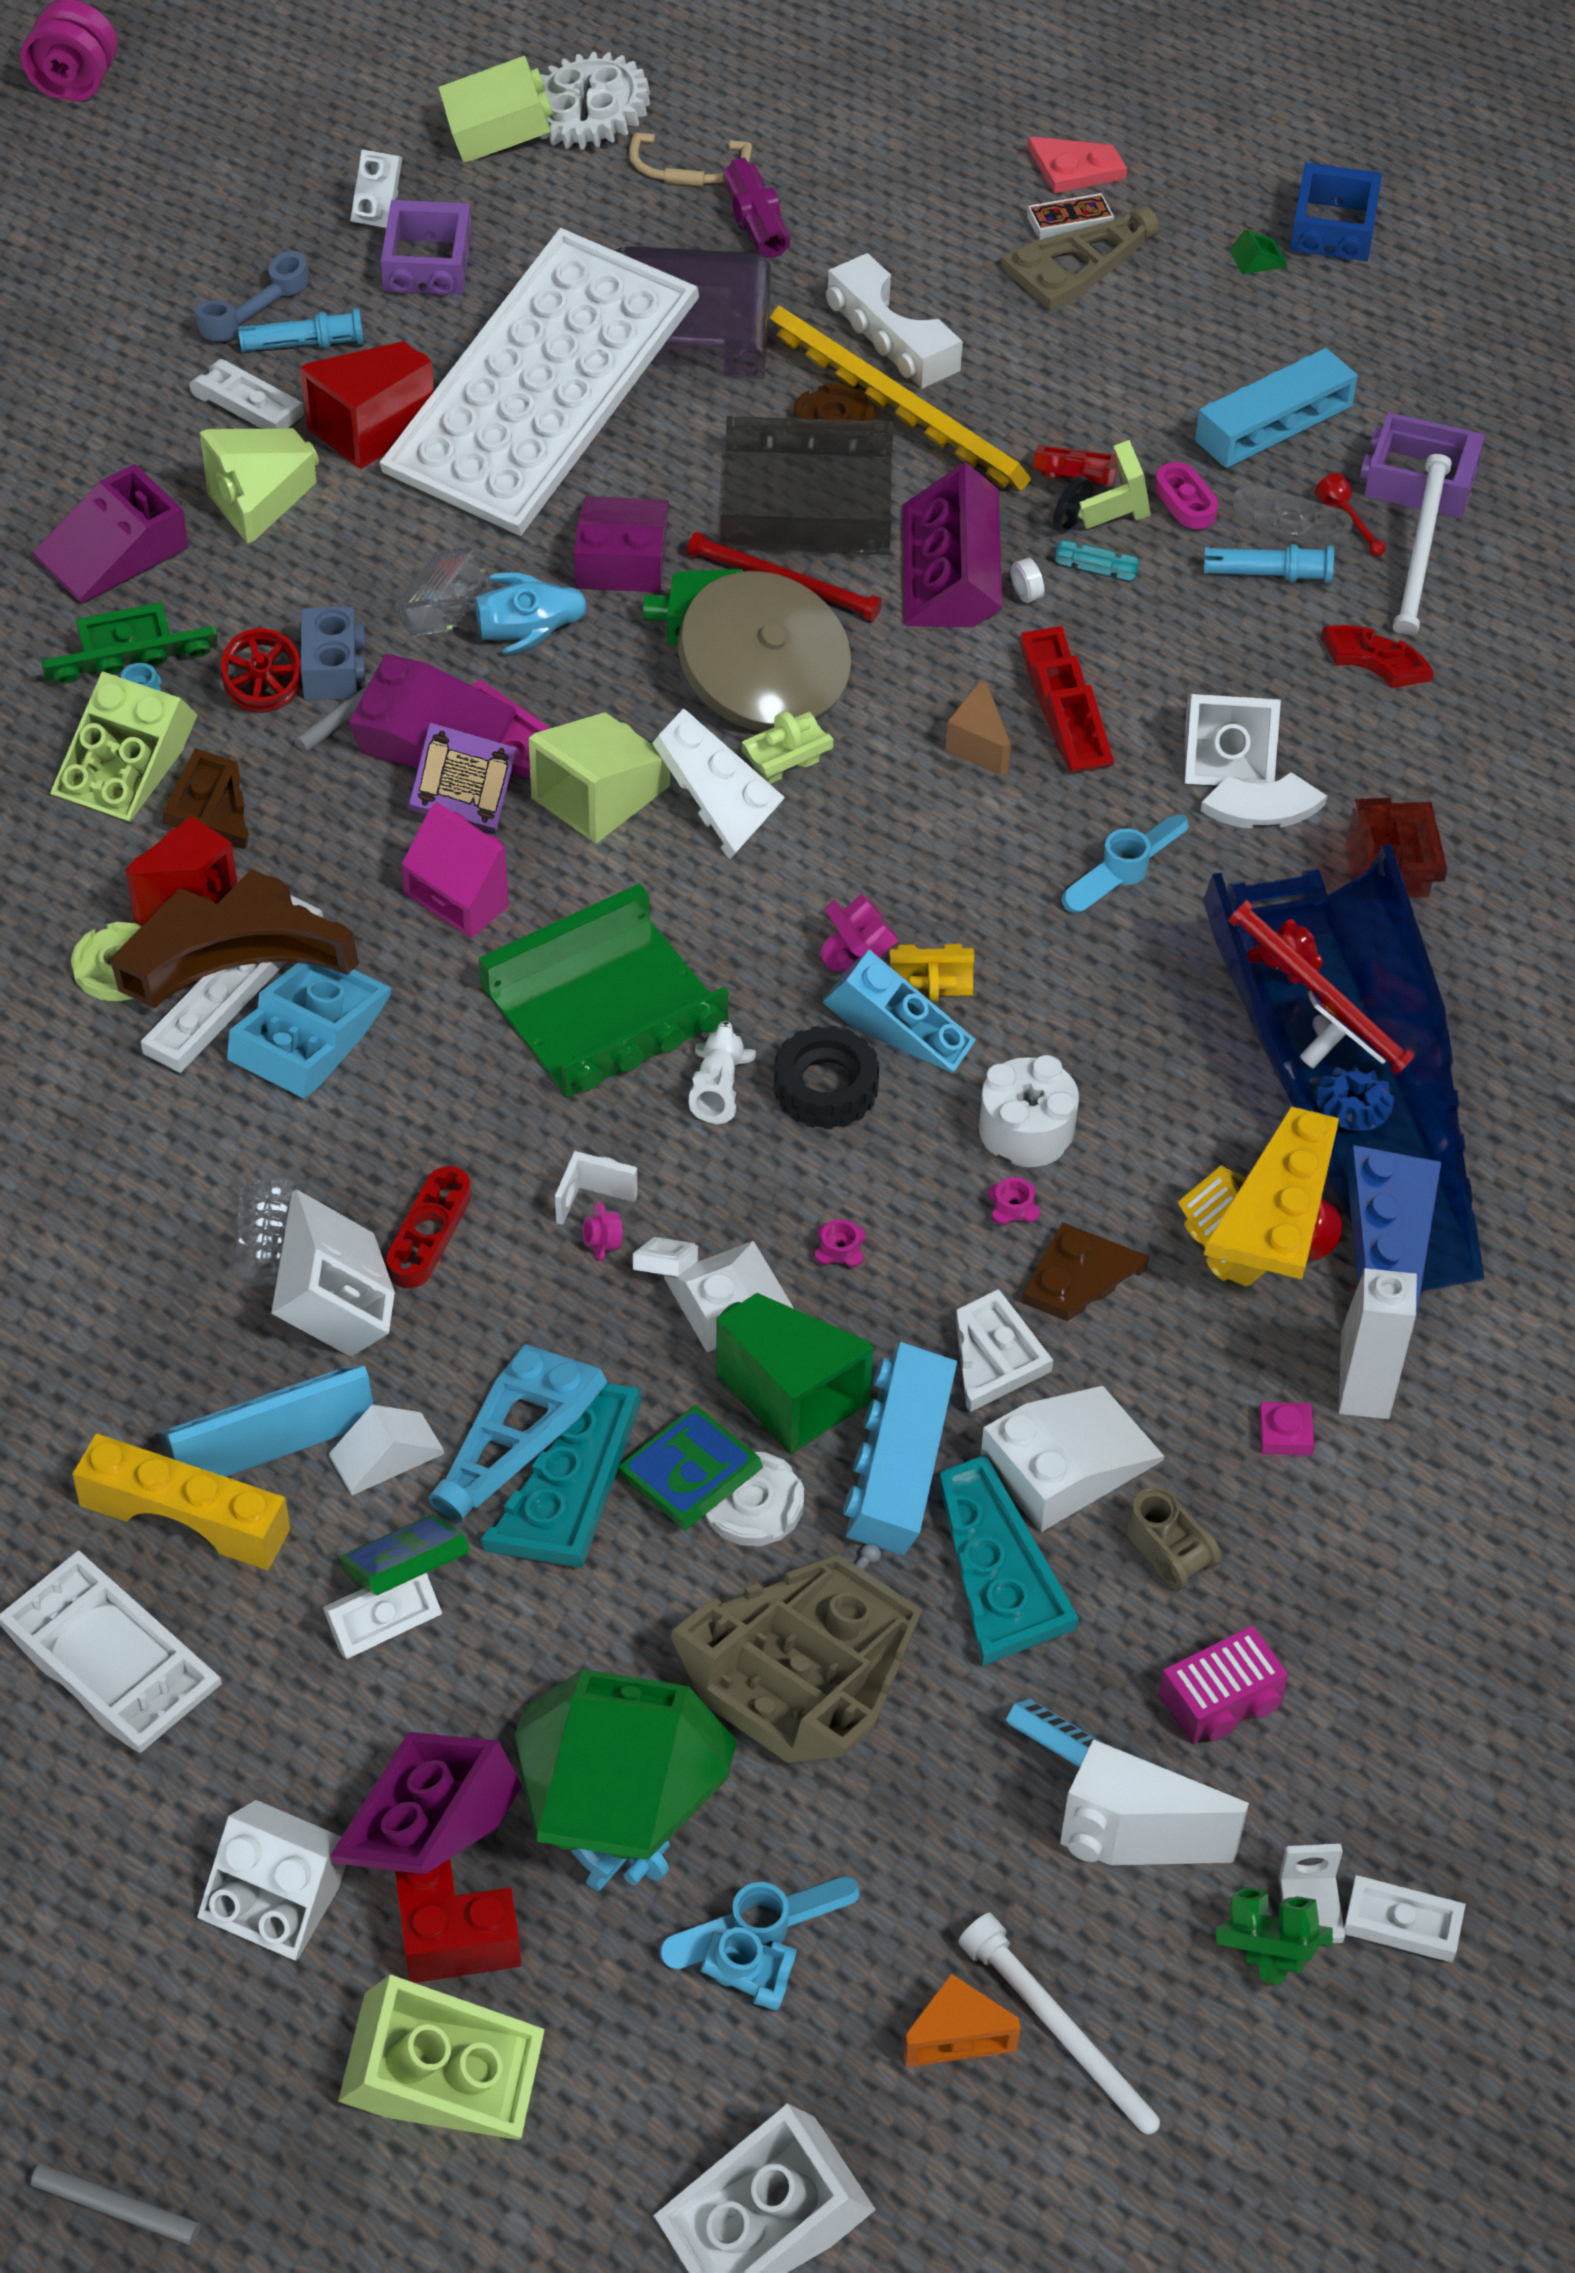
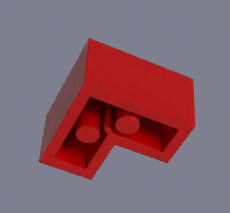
[395,1859,521,1983]

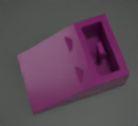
[33,464,188,604]

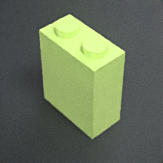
[439,56,553,162]

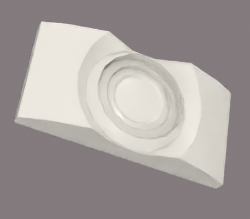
[0,1550,222,1753]

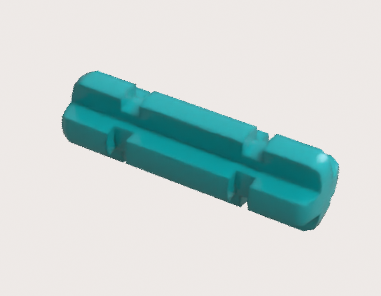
[1055,539,1139,582]

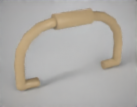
[629,133,752,187]

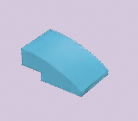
[227,963,391,1099]

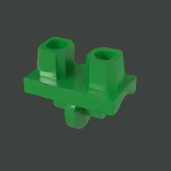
[1216,1887,1333,1986]

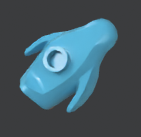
[475,573,587,655]

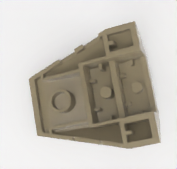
[670,1554,922,1763]

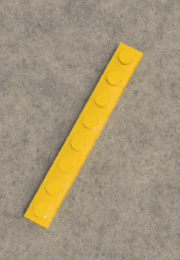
[769,305,1031,491]

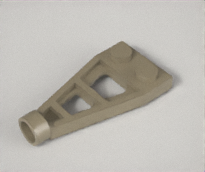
[1001,205,1159,311]

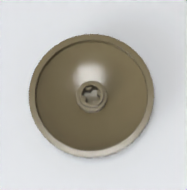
[678,571,851,732]

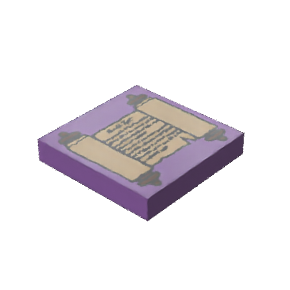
[407,723,517,834]

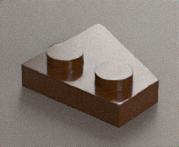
[162,748,249,849]
[1022,1222,1149,1321]

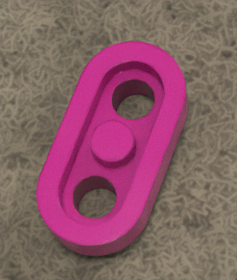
[1155,462,1219,529]

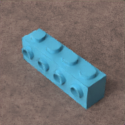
[1195,348,1358,468]
[843,1342,957,1555]

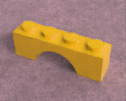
[72,1433,290,1570]

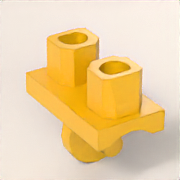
[889,944,974,1003]

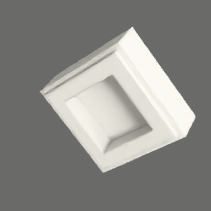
[633,1237,698,1277]

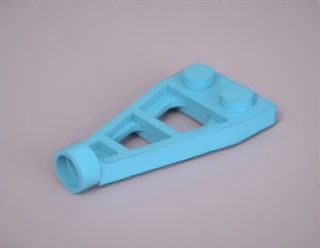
[428,1344,607,1523]

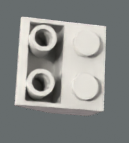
[197,1800,346,1961]

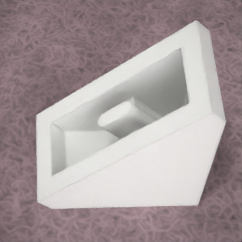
[329,1405,444,1496]

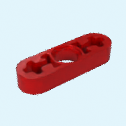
[386,1166,471,1288]

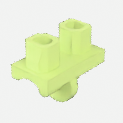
[742,711,834,784]

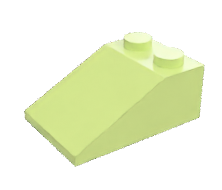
[338,1974,545,2140]

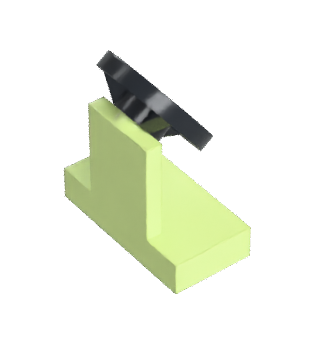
[1053,440,1151,533]

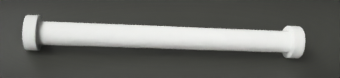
[1393,454,1452,635]

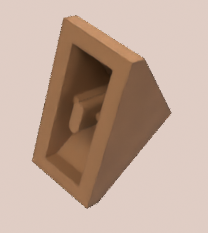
[945,682,1011,775]

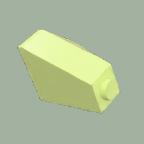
[200,428,319,543]

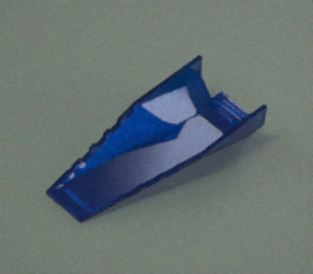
[1203,844,1485,1292]

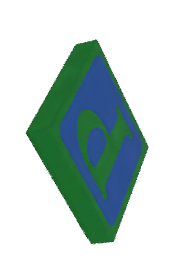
[618,1404,763,1531]
[339,1514,470,1596]

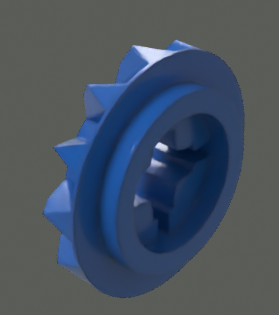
[1316,1065,1394,1131]

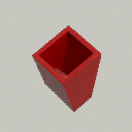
[300,341,434,469]

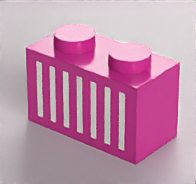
[1158,1625,1289,1745]

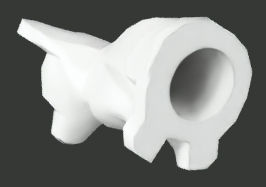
[688,1021,756,1125]

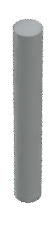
[294,684,369,753]
[31,2163,201,2246]

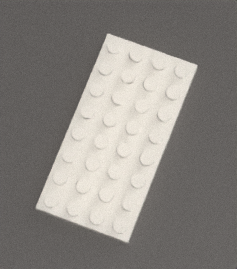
[379,228,699,536]

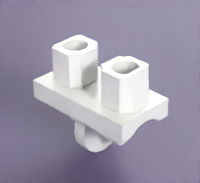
[350,149,402,228]

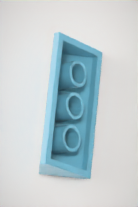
[158,1365,373,1477]

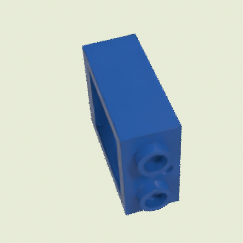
[1290,162,1382,262]

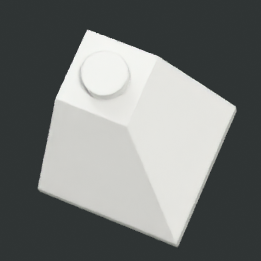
[1185,694,1281,786]
[664,1241,794,1352]

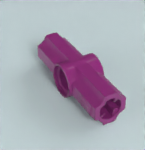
[723,157,791,258]

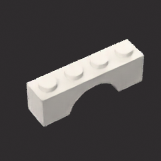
[826,253,963,389]

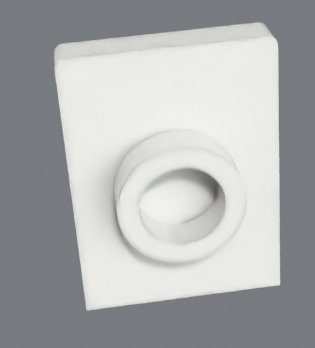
[555,1151,638,1225]
[1278,1844,1345,1943]

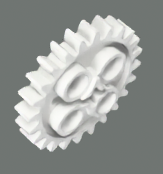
[540,52,650,149]

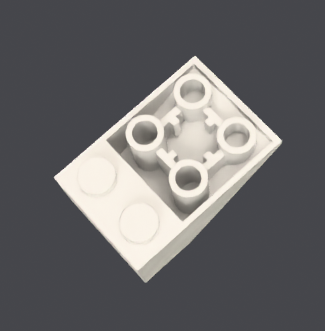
[271,1189,395,1356]

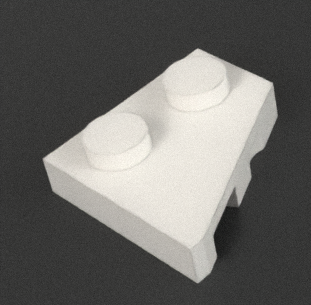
[956,1289,1053,1412]

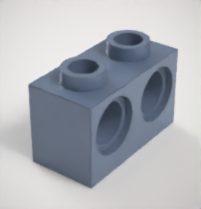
[301,606,365,700]

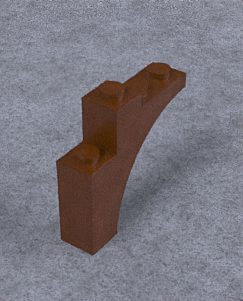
[110,869,359,1008]

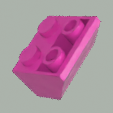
[401,802,509,938]

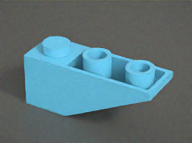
[822,949,976,1073]

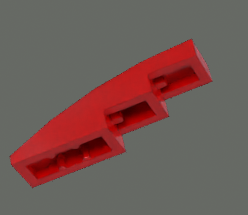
[1019,626,1114,773]

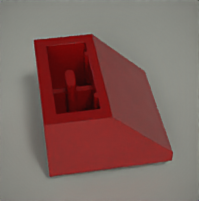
[125,816,237,926]

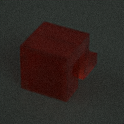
[1345,798,1448,900]

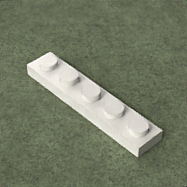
[140,895,323,1073]

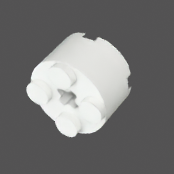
[979,1055,1079,1167]

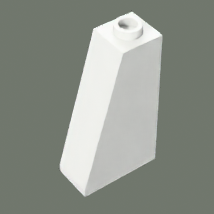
[1339,1268,1417,1419]

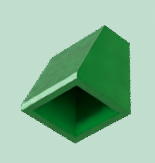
[716,1293,874,1455]

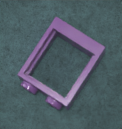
[381,200,472,295]
[1360,412,1486,519]

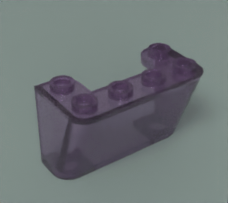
[615,246,771,379]

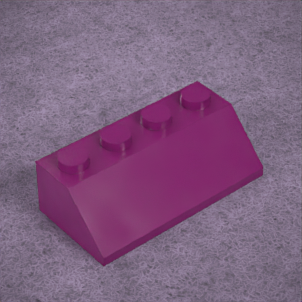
[902,462,1003,628]

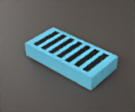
[1006,1699,1103,1767]

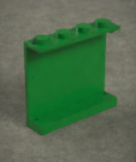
[479,883,728,1098]

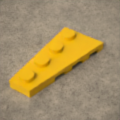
[1204,1106,1339,1280]

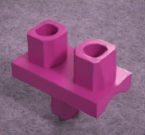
[820,893,899,972]

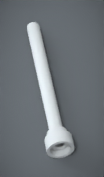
[958,1913,1160,2135]

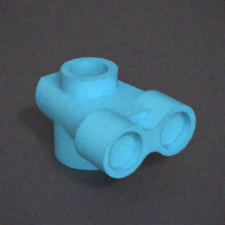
[700,1927,797,2012]

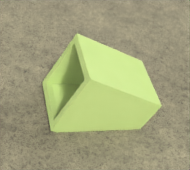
[529,712,670,844]

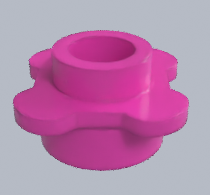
[988,1177,1040,1225]
[582,1202,623,1261]
[815,1219,866,1268]

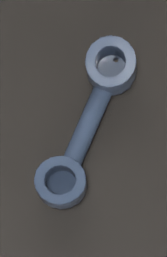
[194,251,310,342]

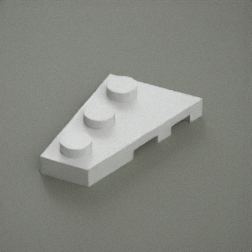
[652,708,785,859]

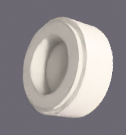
[1010,558,1045,603]

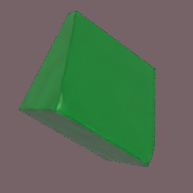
[1229,229,1287,274]

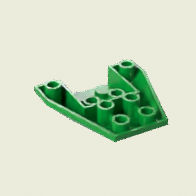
[514,1669,737,1860]

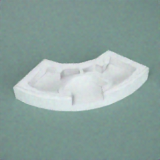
[1200,772,1327,829]

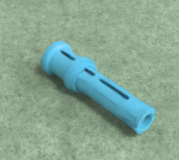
[238,308,364,353]
[1204,544,1334,584]

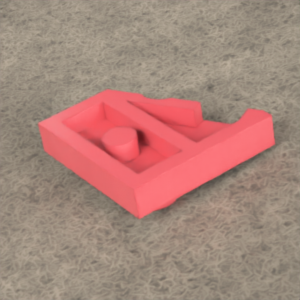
[1028,137,1127,193]

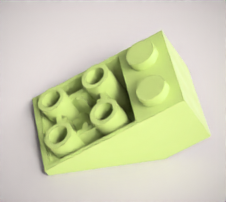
[50,671,198,822]

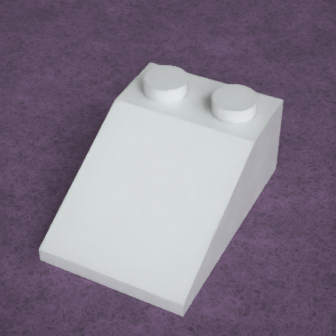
[980,1386,1164,1532]
[1060,1739,1249,1865]
[654,2104,876,2273]

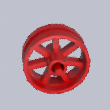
[220,628,301,713]

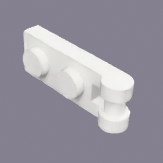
[189,359,304,429]

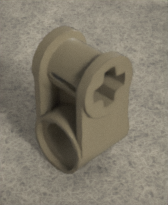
[1127,1487,1222,1591]

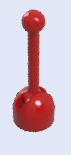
[1314,472,1386,557]

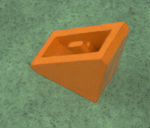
[903,1974,1021,2068]

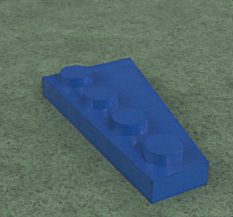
[1345,1145,1441,1321]

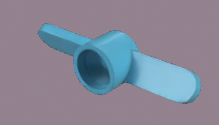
[1061,815,1189,914]
[659,1877,860,1969]

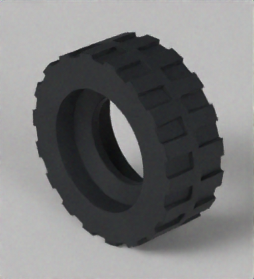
[774,1025,879,1129]

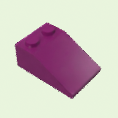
[574,496,669,593]
[349,653,516,768]
[330,1732,522,1874]

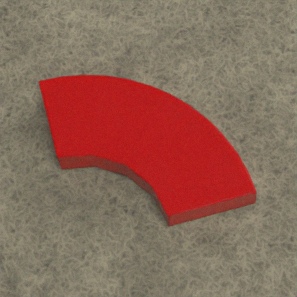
[1321,625,1434,688]

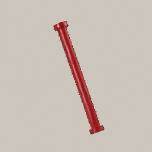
[687,531,882,622]
[1227,900,1416,1075]

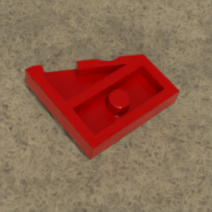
[1033,445,1118,486]

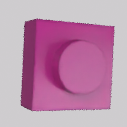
[1259,1402,1314,1456]

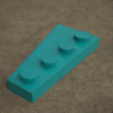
[481,1383,642,1568]
[939,1455,1079,1666]

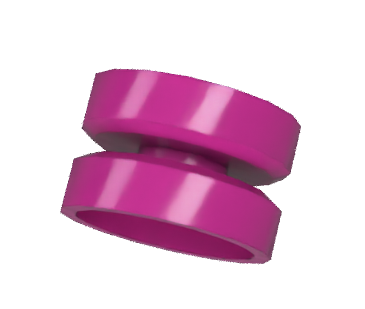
[20,0,118,101]

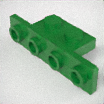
[41,602,218,684]

